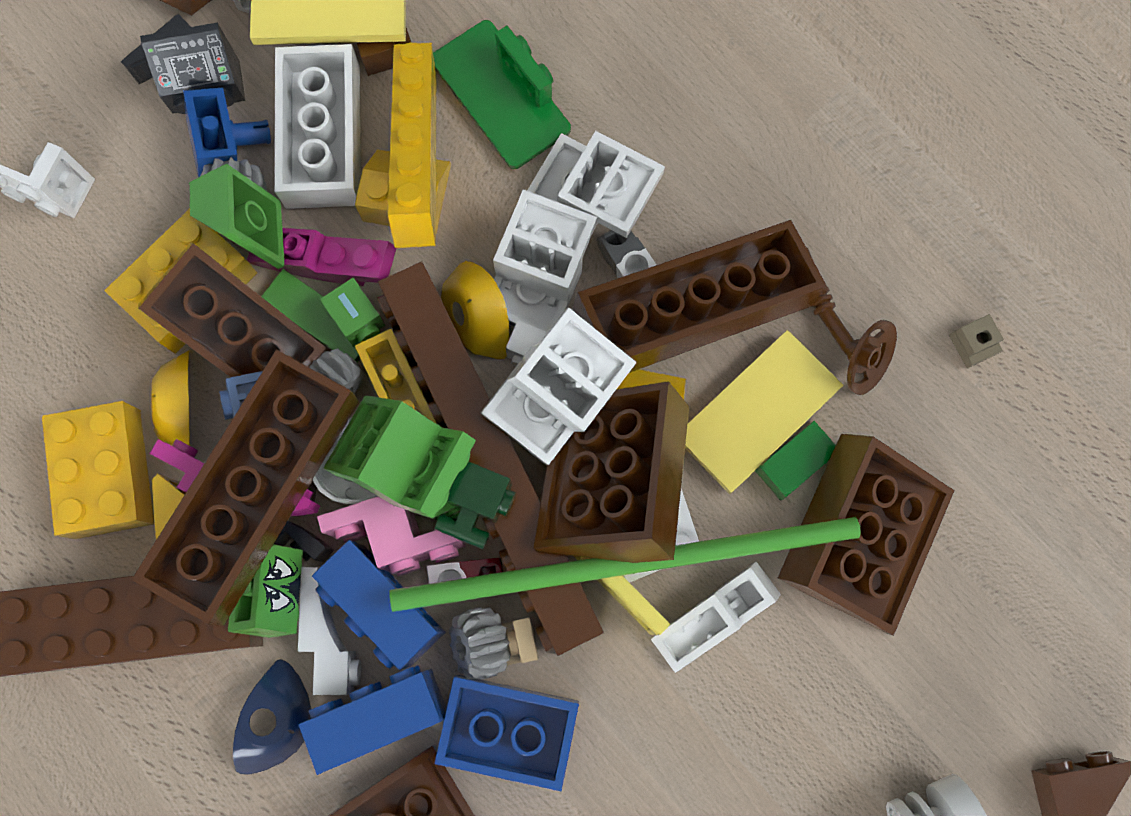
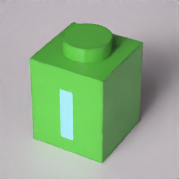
[320,278,385,347]

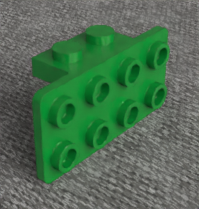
[433,20,571,169]

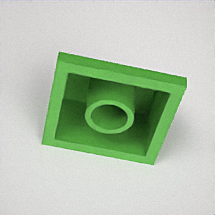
[189,163,284,269]

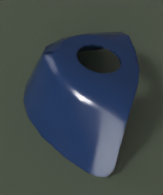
[233,659,311,775]

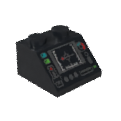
[140,22,246,114]

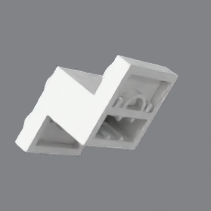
[527,131,665,238]
[493,189,597,332]
[480,308,637,465]

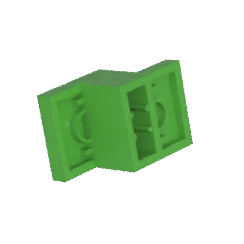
[323,395,476,519]

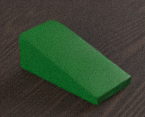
[755,421,836,501]

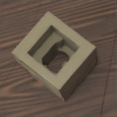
[949,314,1004,369]

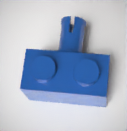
[183,88,271,177]

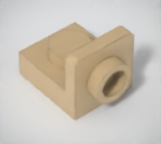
[501,617,539,665]

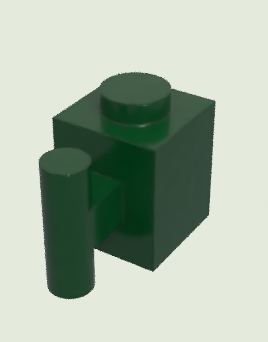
[435,462,516,549]

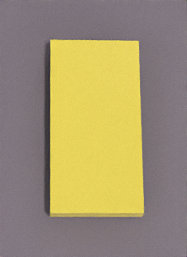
[250,0,406,45]
[685,330,844,494]

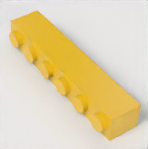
[388,42,437,248]

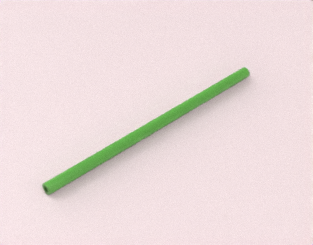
[389,517,861,612]

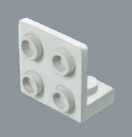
[0,142,95,218]

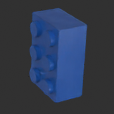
[312,540,446,670]
[298,665,447,775]
[435,675,579,792]

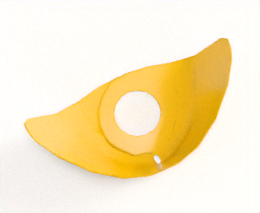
[441,261,509,359]
[151,350,190,446]

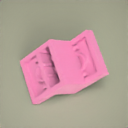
[317,496,466,576]

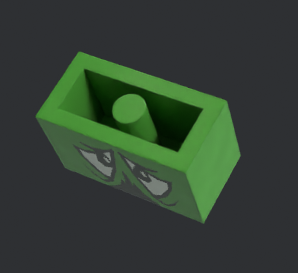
[228,544,303,638]

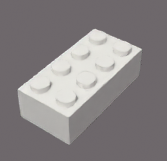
[275,44,361,209]

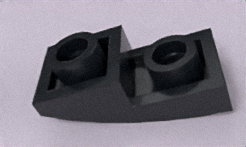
[274,521,334,562]

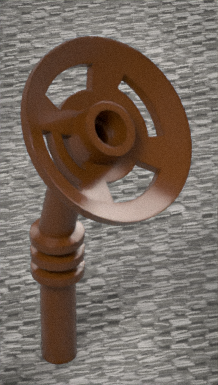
[806,247,897,395]

